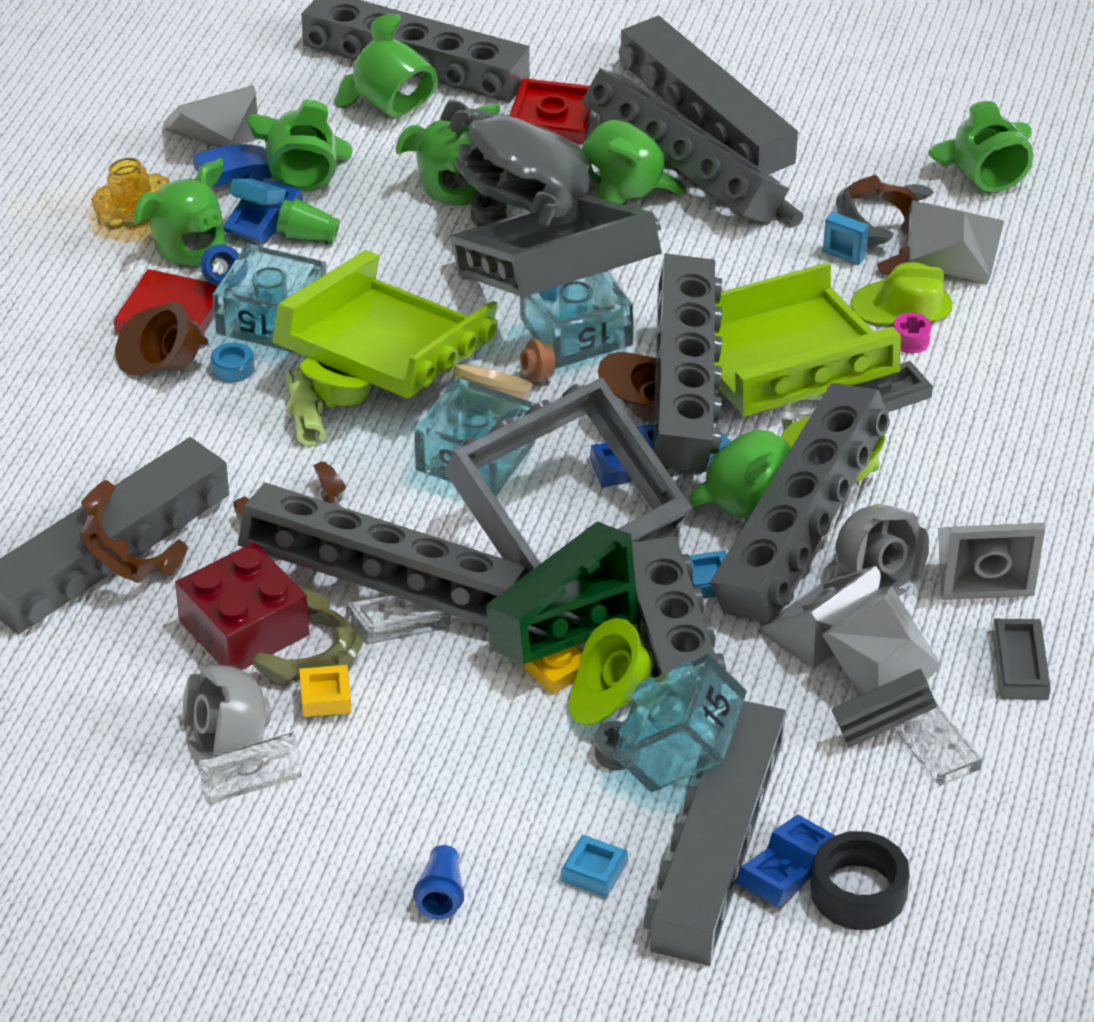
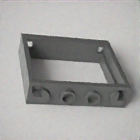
[450,195,662,297]
[444,377,693,577]

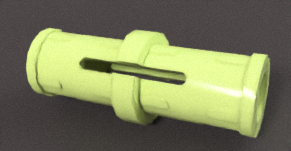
[286,367,325,446]

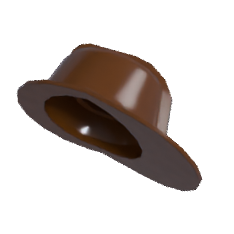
[115,302,209,375]
[597,352,655,423]

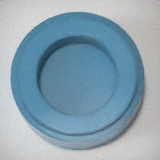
[210,342,255,382]

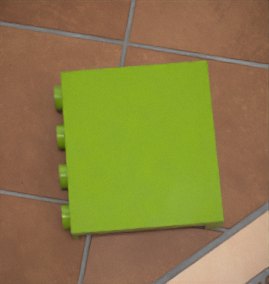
[272,250,498,399]
[714,262,901,417]

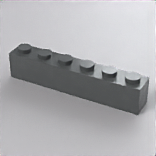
[619,15,798,174]
[0,437,229,635]
[643,697,786,966]

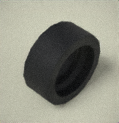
[810,831,910,930]

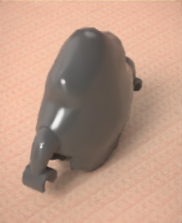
[440,100,591,225]

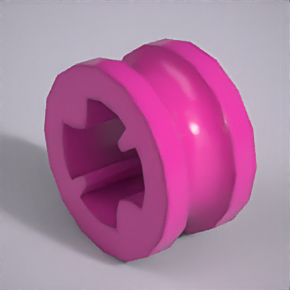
[893,313,932,354]

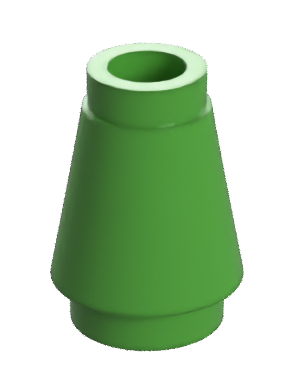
[276,198,340,243]

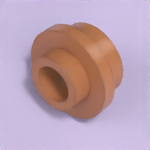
[520,339,556,383]

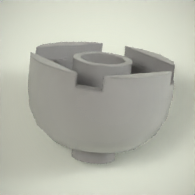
[835,504,929,596]
[182,664,271,763]

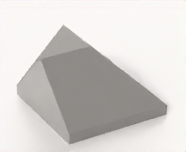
[163,85,258,147]
[908,200,1004,284]
[938,523,1045,600]
[760,566,881,669]
[822,585,942,695]

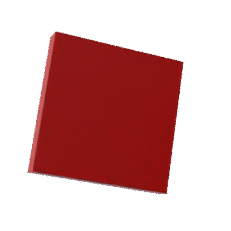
[510,78,594,144]
[114,269,226,335]

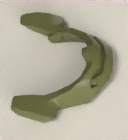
[252,587,364,685]

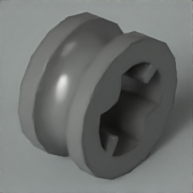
[470,192,507,226]
[595,721,639,770]

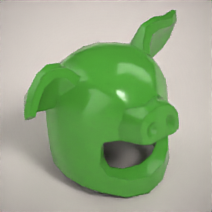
[334,14,438,117]
[247,99,353,191]
[929,101,1034,192]
[395,103,500,205]
[582,120,686,204]
[133,158,226,267]
[689,429,791,521]

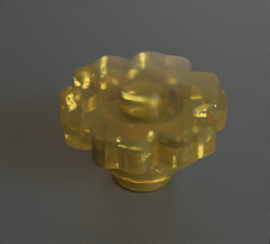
[91,158,170,231]

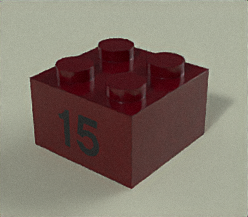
[175,542,310,670]

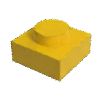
[523,646,582,695]
[299,665,352,717]

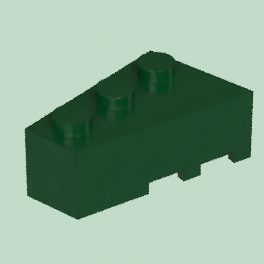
[486,521,639,665]

